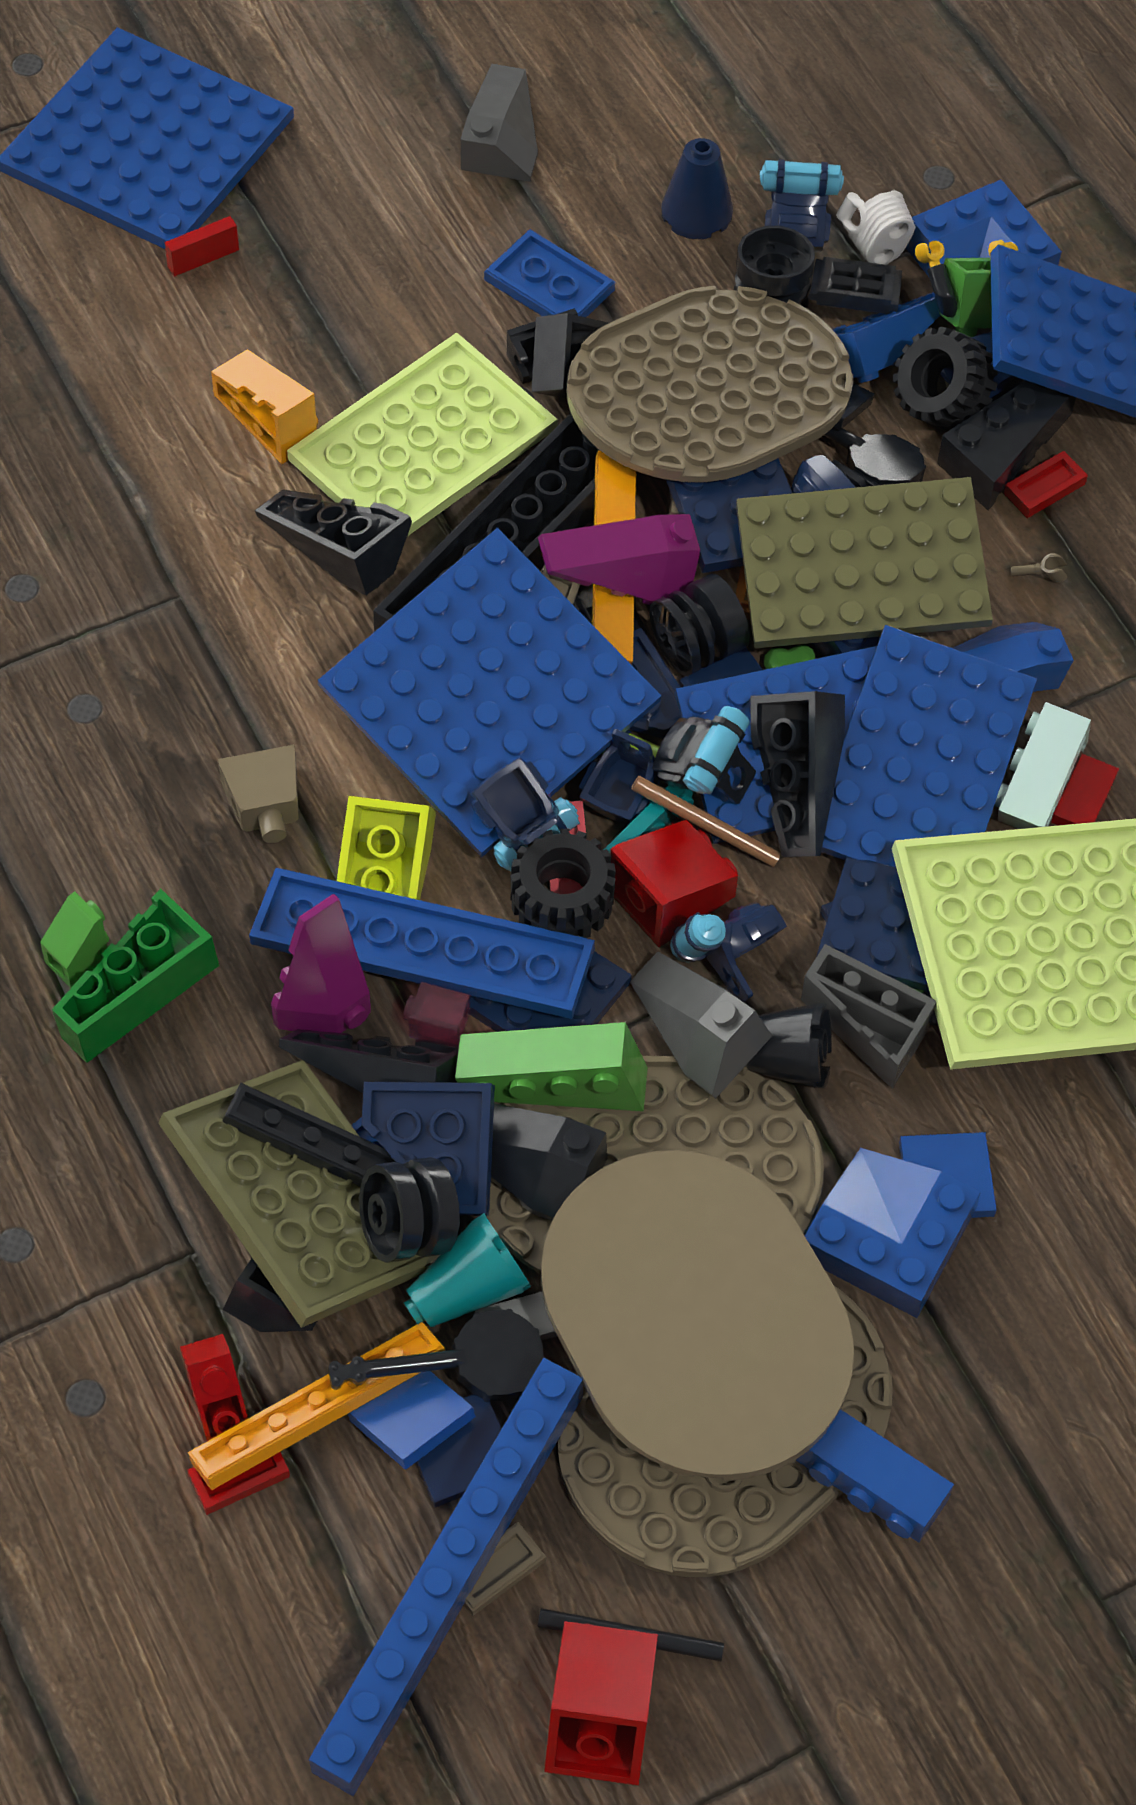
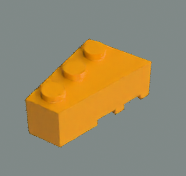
[211,349,318,464]

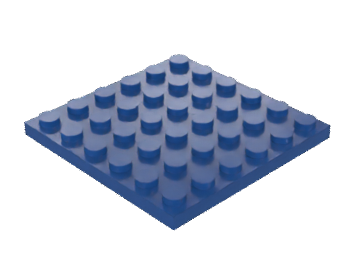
[0,27,294,249]
[317,528,661,858]

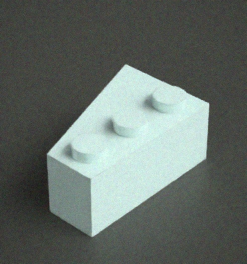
[994,702,1091,829]

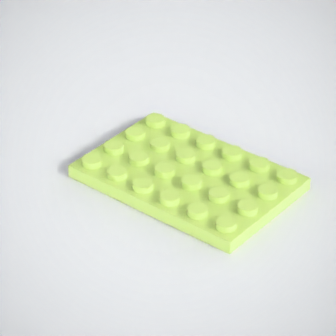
[287,333,558,537]

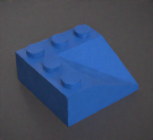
[906,179,1062,277]
[805,1148,981,1318]

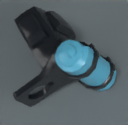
[652,706,756,804]

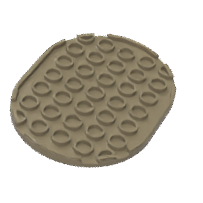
[566,286,853,482]
[486,1056,824,1274]
[541,1150,854,1481]
[558,1286,893,1577]

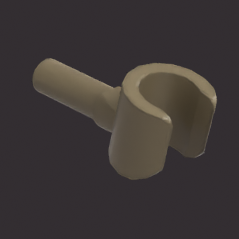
[1011,553,1067,583]

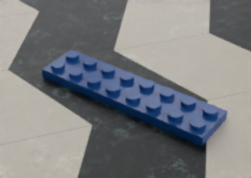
[249,868,595,1019]

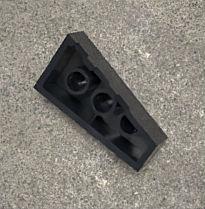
[937,380,1076,510]

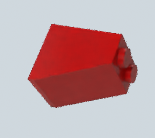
[610,819,738,947]
[544,1621,658,1786]

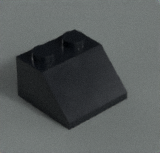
[532,313,608,398]

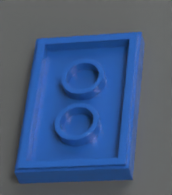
[484,229,615,317]

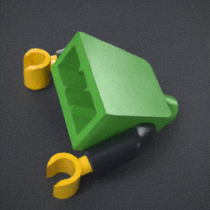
[915,240,1018,337]

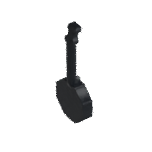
[824,428,926,485]
[328,1309,543,1402]

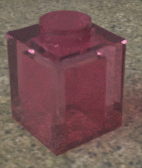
[403,982,470,1045]

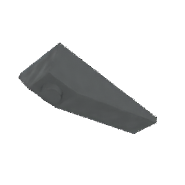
[461,64,538,182]

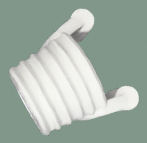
[836,190,916,265]

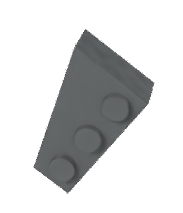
[801,944,936,1089]

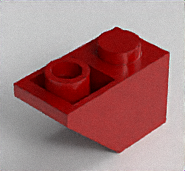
[180,1334,248,1441]

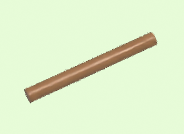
[631,776,781,867]

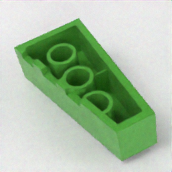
[455,1022,648,1111]

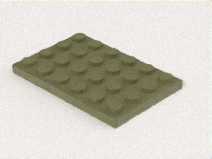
[736,477,993,648]
[158,1060,440,1328]

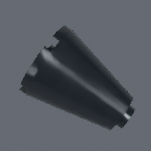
[746,1003,832,1089]

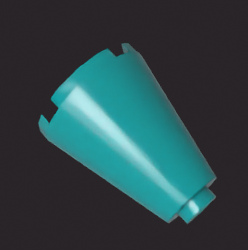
[404,1213,531,1328]

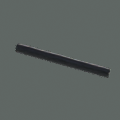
[538,1608,724,1662]

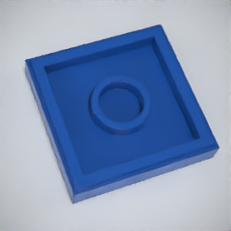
[899,1132,997,1218]
[348,1371,475,1470]

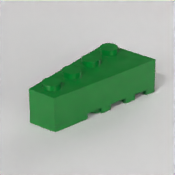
[52,888,219,1063]

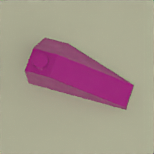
[538,514,700,605]
[271,894,371,1033]

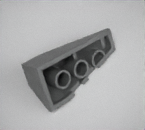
[630,952,772,1099]

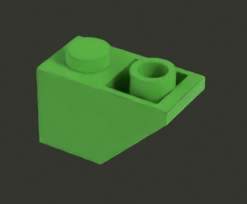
[40,891,109,988]

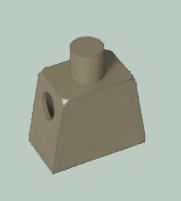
[218,744,299,843]

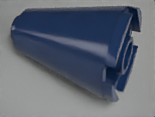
[662,138,733,239]

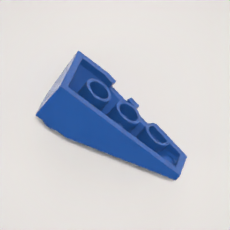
[832,292,940,383]
[953,622,1074,692]

